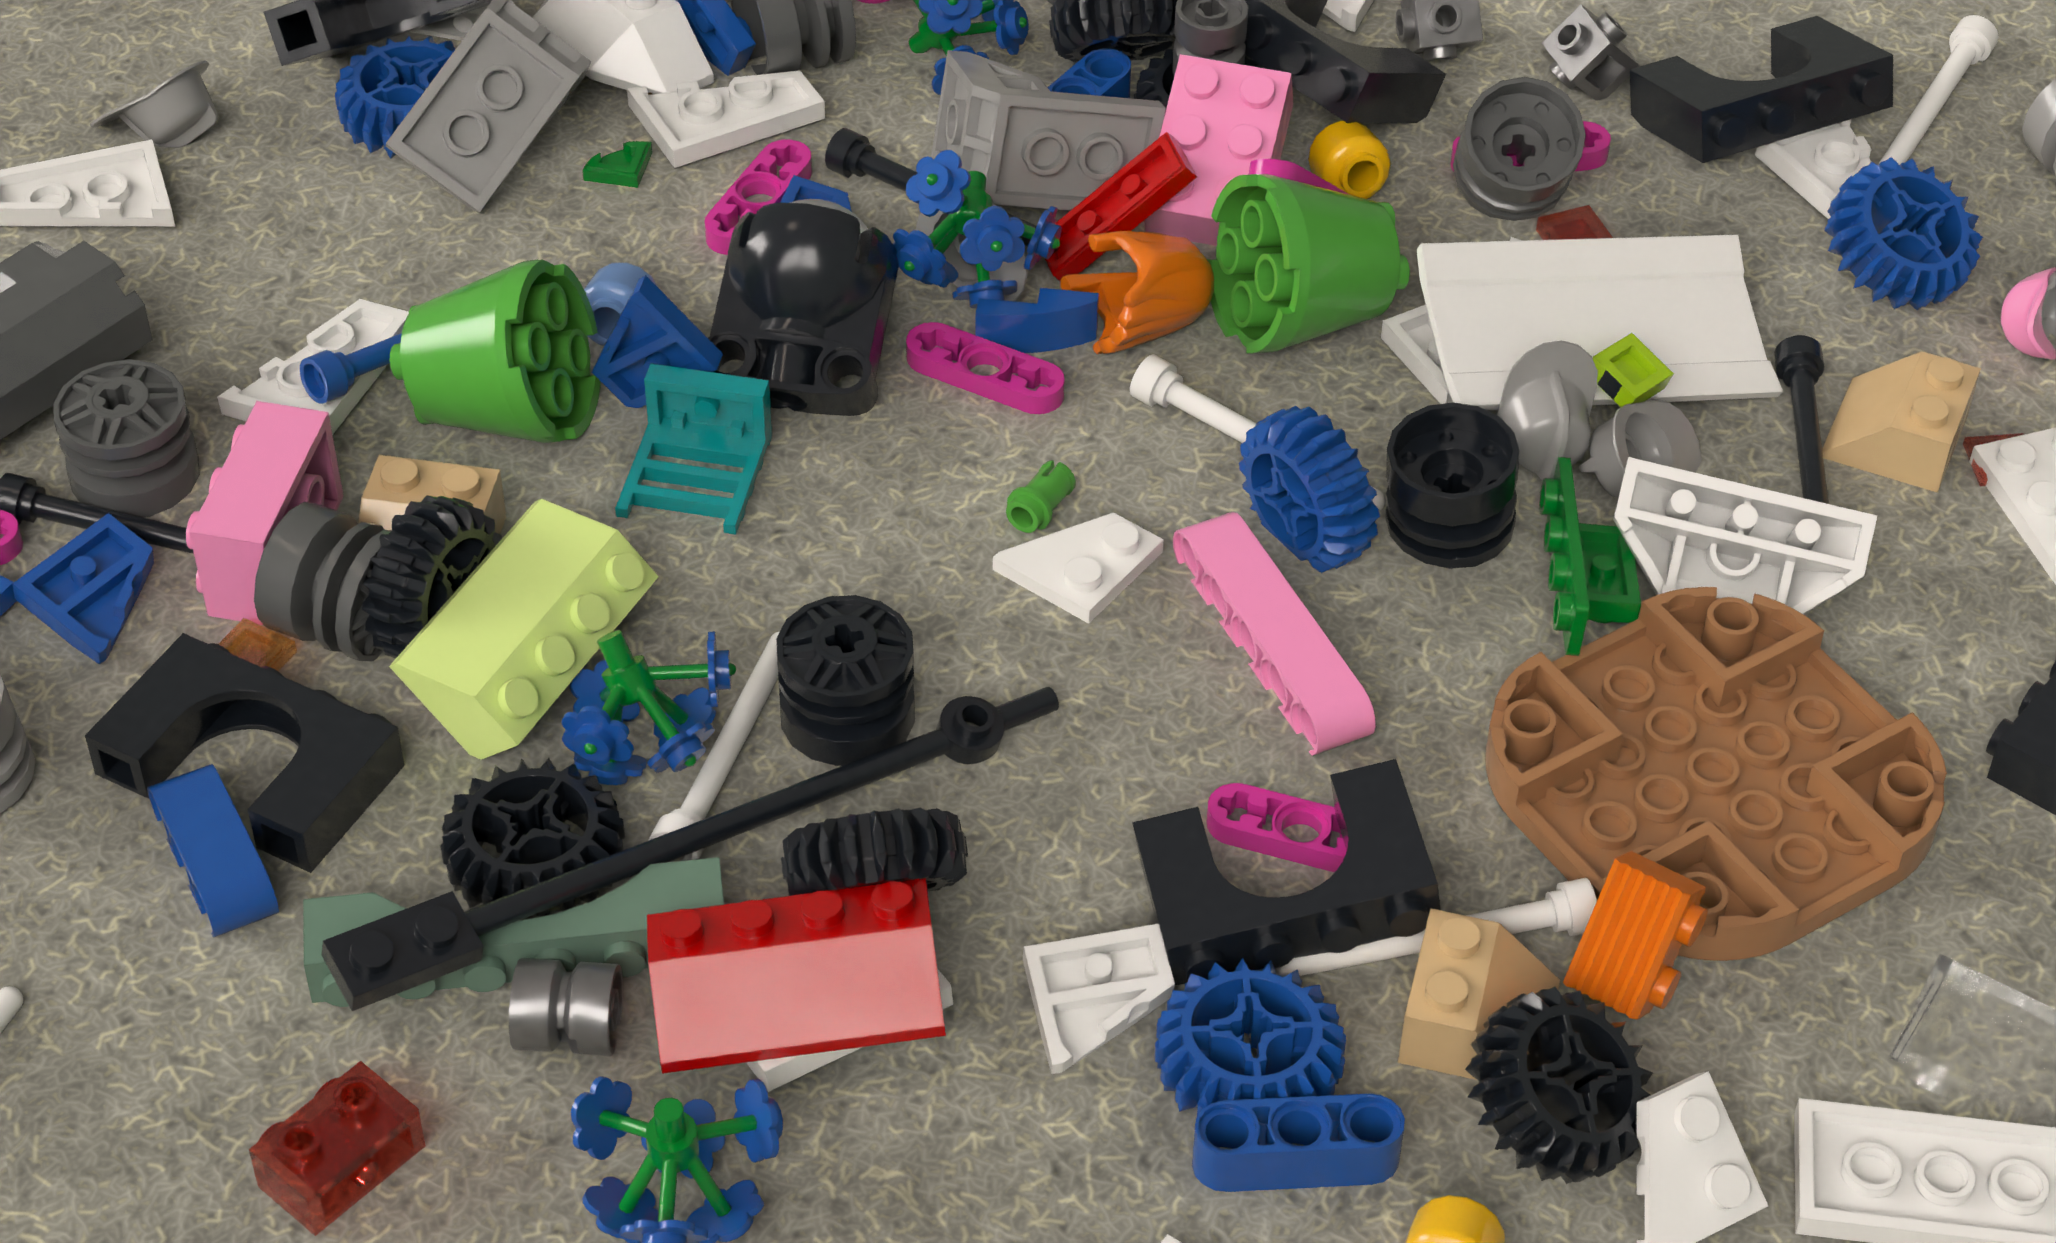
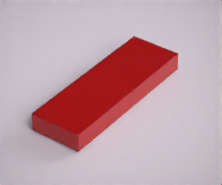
[1045,132,1197,282]

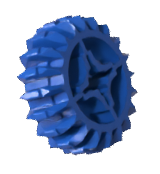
[335,35,455,159]
[1824,157,1983,310]
[1239,406,1380,573]
[1154,958,1346,1116]

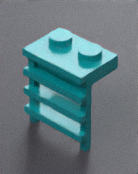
[615,363,772,535]

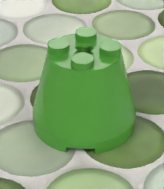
[1207,174,1410,353]
[390,259,601,443]

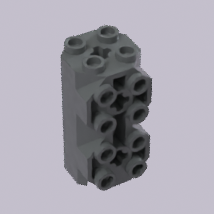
[0,241,153,440]

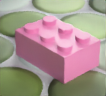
[1144,54,1293,246]
[186,401,343,625]

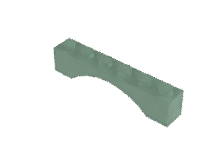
[303,857,724,1007]

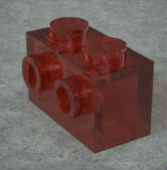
[249,1061,426,1236]

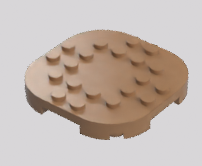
[1485,587,1947,961]

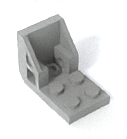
[386,0,591,213]
[931,50,1166,211]

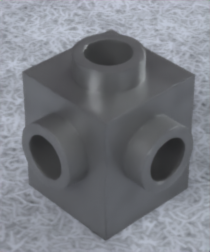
[1395,0,1484,62]
[1542,4,1640,101]

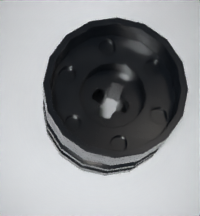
[1386,402,1520,569]
[776,595,915,766]

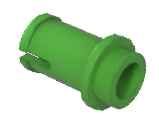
[1006,460,1076,533]

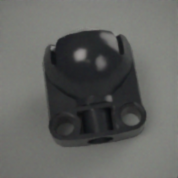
[708,199,899,416]

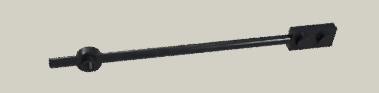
[321,687,1059,1011]

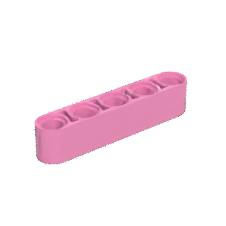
[1173,512,1376,756]

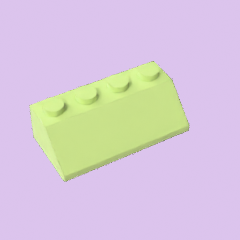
[389,499,659,760]

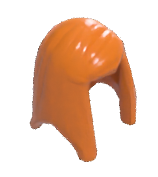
[1060,231,1214,354]

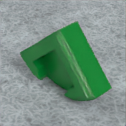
[583,141,652,188]

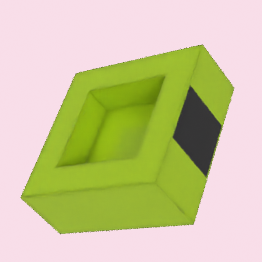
[1592,333,1674,407]

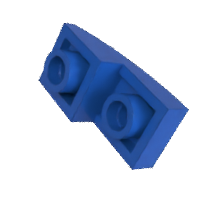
[975,288,1099,353]

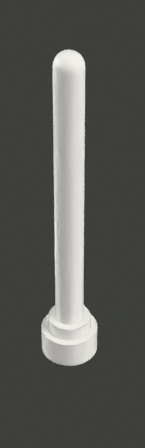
[1878,15,1998,165]
[1130,354,1385,511]
[648,632,779,861]
[1275,878,1597,977]

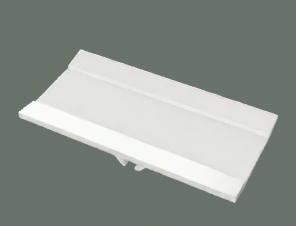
[1417,235,1783,410]

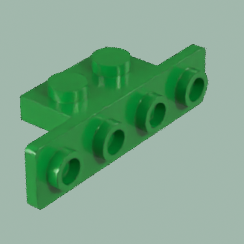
[1539,457,1641,656]

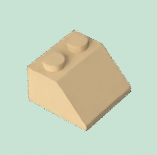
[1822,351,1981,493]
[358,455,506,534]
[1398,908,1560,1080]

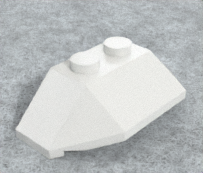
[532,0,714,94]
[1613,457,1877,615]

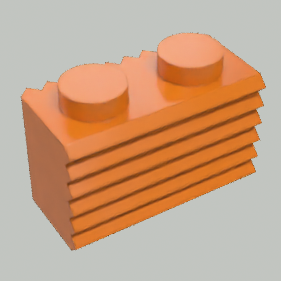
[1563,851,1708,1020]

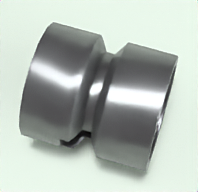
[1172,0,1248,76]
[509,958,623,1056]

